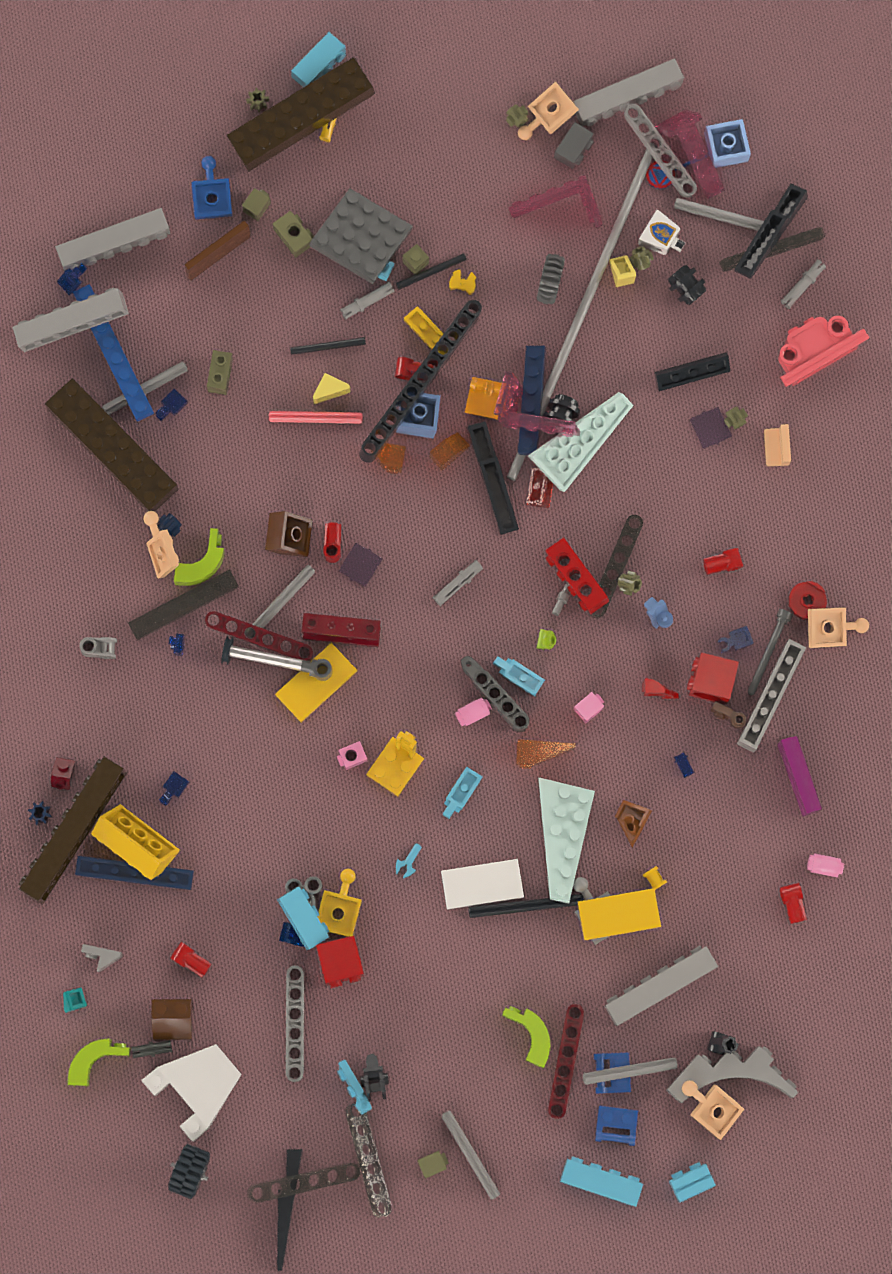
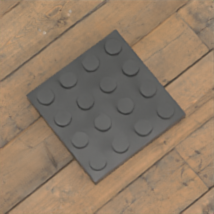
[309,188,413,284]

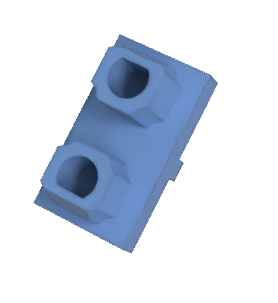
[644,597,673,629]

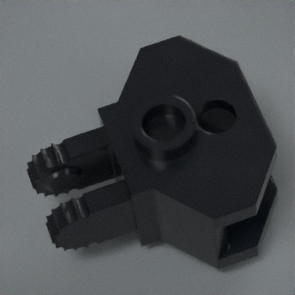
[360,1054,389,1101]

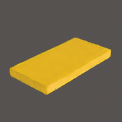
[275,643,358,723]
[577,888,661,940]

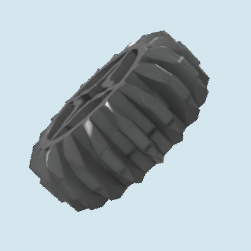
[537,254,565,305]

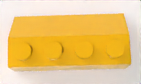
[91,804,180,880]

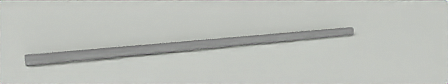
[507,143,657,481]

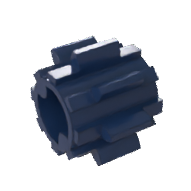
[157,513,182,537]
[28,801,52,826]

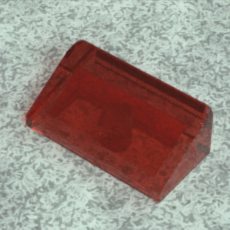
[526,468,553,508]

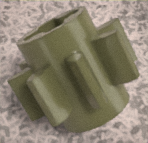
[246,88,270,113]
[506,104,529,128]
[629,247,654,270]
[724,406,748,430]
[618,571,642,596]

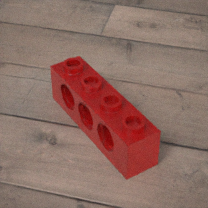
[545,537,609,615]

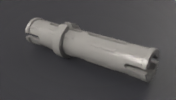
[781,260,826,309]
[340,282,395,319]
[433,560,483,607]

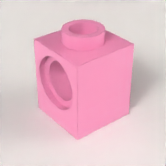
[573,692,604,724]
[337,741,367,770]

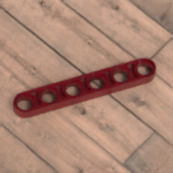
[204,611,313,661]
[548,1004,584,1119]

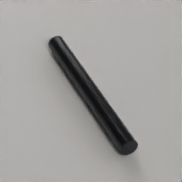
[396,253,467,290]
[290,337,366,355]

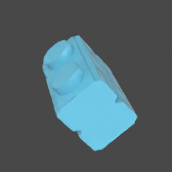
[668,1162,716,1203]

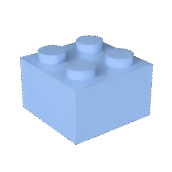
[704,119,751,168]

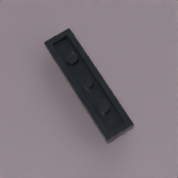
[654,352,731,391]

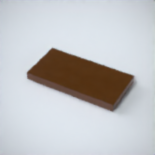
[184,221,251,281]

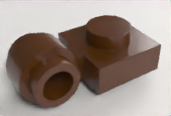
[711,702,747,729]

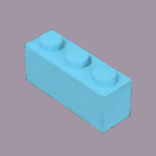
[291,32,346,87]
[277,887,329,950]

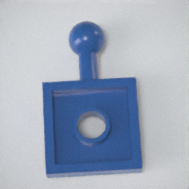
[192,156,232,220]

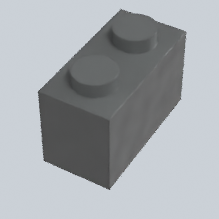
[554,122,594,169]

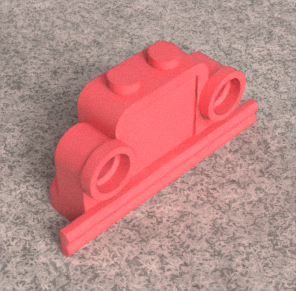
[778,316,869,387]

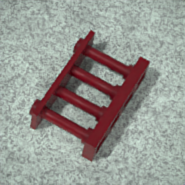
[301,613,381,648]

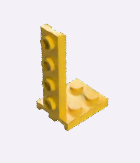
[366,731,424,797]

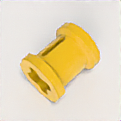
[643,866,667,890]

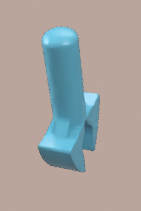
[396,843,422,878]

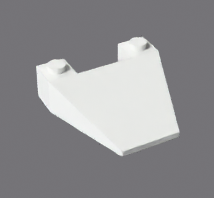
[141,1045,242,1142]

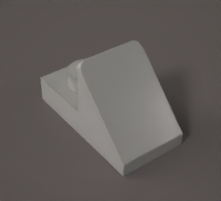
[81,944,123,972]

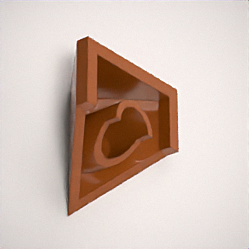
[615,800,652,848]

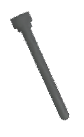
[748,609,793,695]

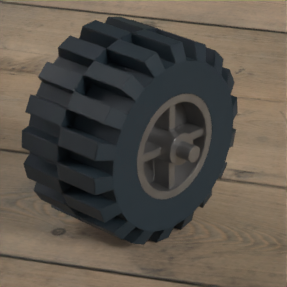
[168,1144,210,1199]

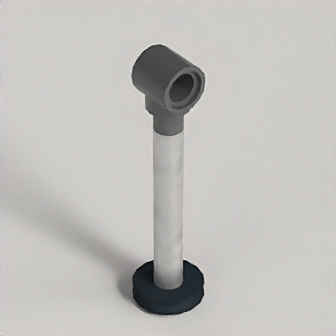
[221,636,332,681]

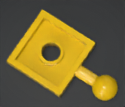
[317,869,362,937]

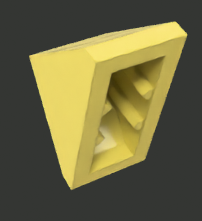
[609,255,636,287]
[313,373,350,404]

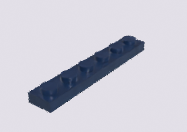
[518,346,546,455]
[75,856,194,890]

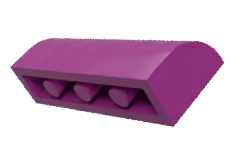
[778,736,823,817]

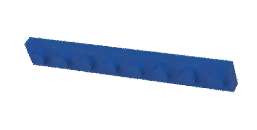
[73,284,154,422]

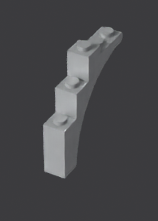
[666,1046,798,1103]

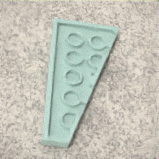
[528,392,633,492]
[538,777,595,904]

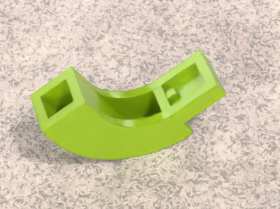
[174,528,225,586]
[502,1006,550,1068]
[67,1039,131,1086]

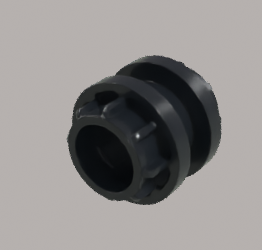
[668,265,706,305]
[542,394,580,434]

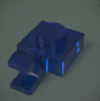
[57,263,87,295]
[155,388,188,421]
[168,633,185,656]
[159,771,190,806]

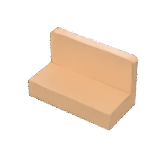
[764,424,791,466]

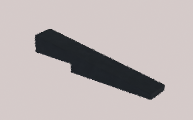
[734,183,808,279]
[467,421,519,535]
[277,1149,303,1271]

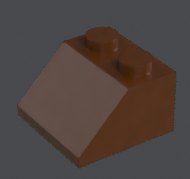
[265,511,313,557]
[151,999,193,1040]

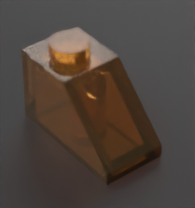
[429,432,470,470]
[369,443,406,474]

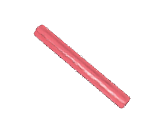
[269,411,363,423]

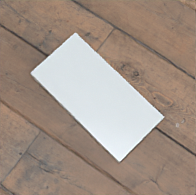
[441,859,524,910]

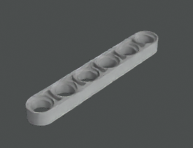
[624,104,697,198]
[286,965,304,1082]

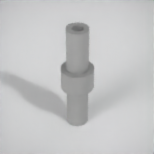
[552,582,570,616]

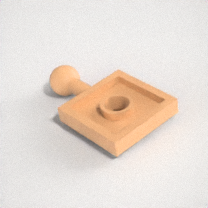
[518,82,579,140]
[143,511,179,579]
[808,607,869,648]
[682,1080,744,1140]

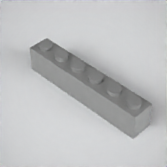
[573,58,684,126]
[55,208,170,272]
[13,288,129,352]
[737,639,806,753]
[604,946,719,1027]

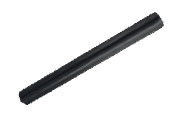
[468,894,584,918]

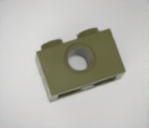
[272,210,314,258]
[207,350,233,395]

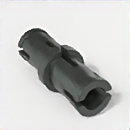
[131,1040,172,1059]

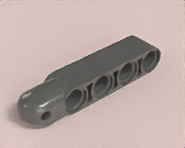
[460,656,529,732]

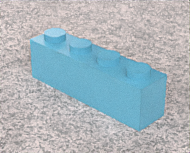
[560,1156,643,1207]

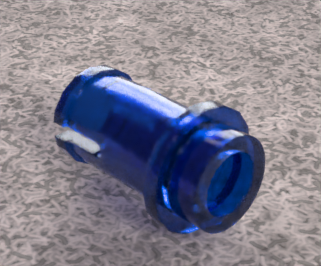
[674,752,695,778]

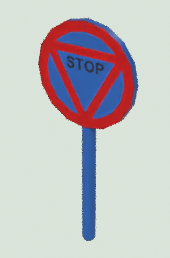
[646,154,707,189]

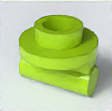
[537,629,556,650]

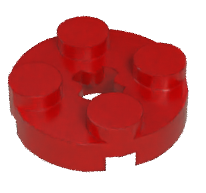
[788,581,827,620]

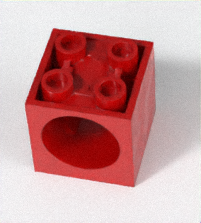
[687,652,739,705]
[316,935,364,988]

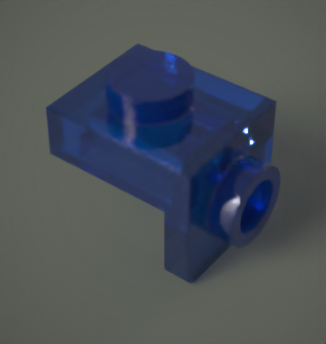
[279,922,305,947]

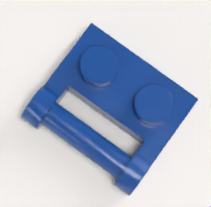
[594,1052,631,1094]
[595,1106,638,1146]

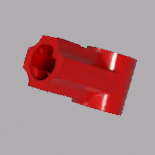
[395,357,434,380]
[323,522,342,563]
[703,548,744,575]
[779,883,807,924]
[170,942,212,978]

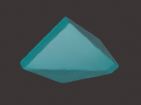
[63,987,87,1013]

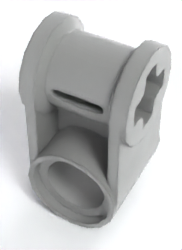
[79,637,117,659]

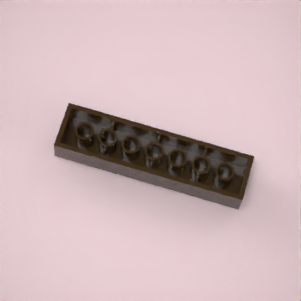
[226,57,375,172]
[45,378,179,512]
[19,756,127,905]

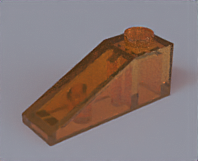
[515,739,576,769]

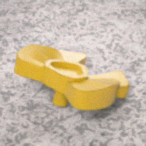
[449,269,476,295]

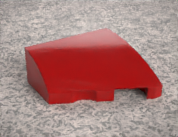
[642,678,679,699]

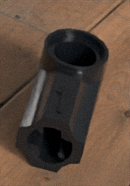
[707,1031,738,1055]

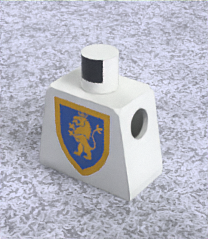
[638,210,686,255]

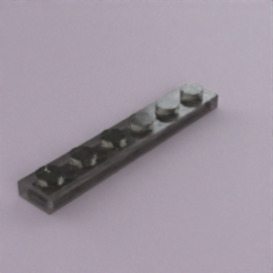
[128,570,239,641]

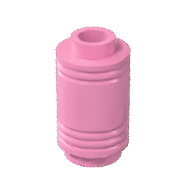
[455,697,492,726]
[807,853,844,878]

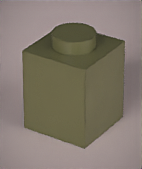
[242,188,271,221]
[403,244,429,275]
[417,1151,449,1179]

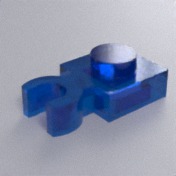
[717,626,754,653]

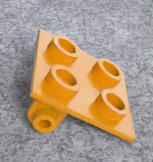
[465,377,509,421]

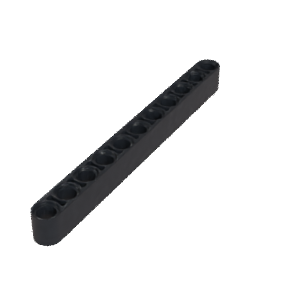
[359,300,482,463]

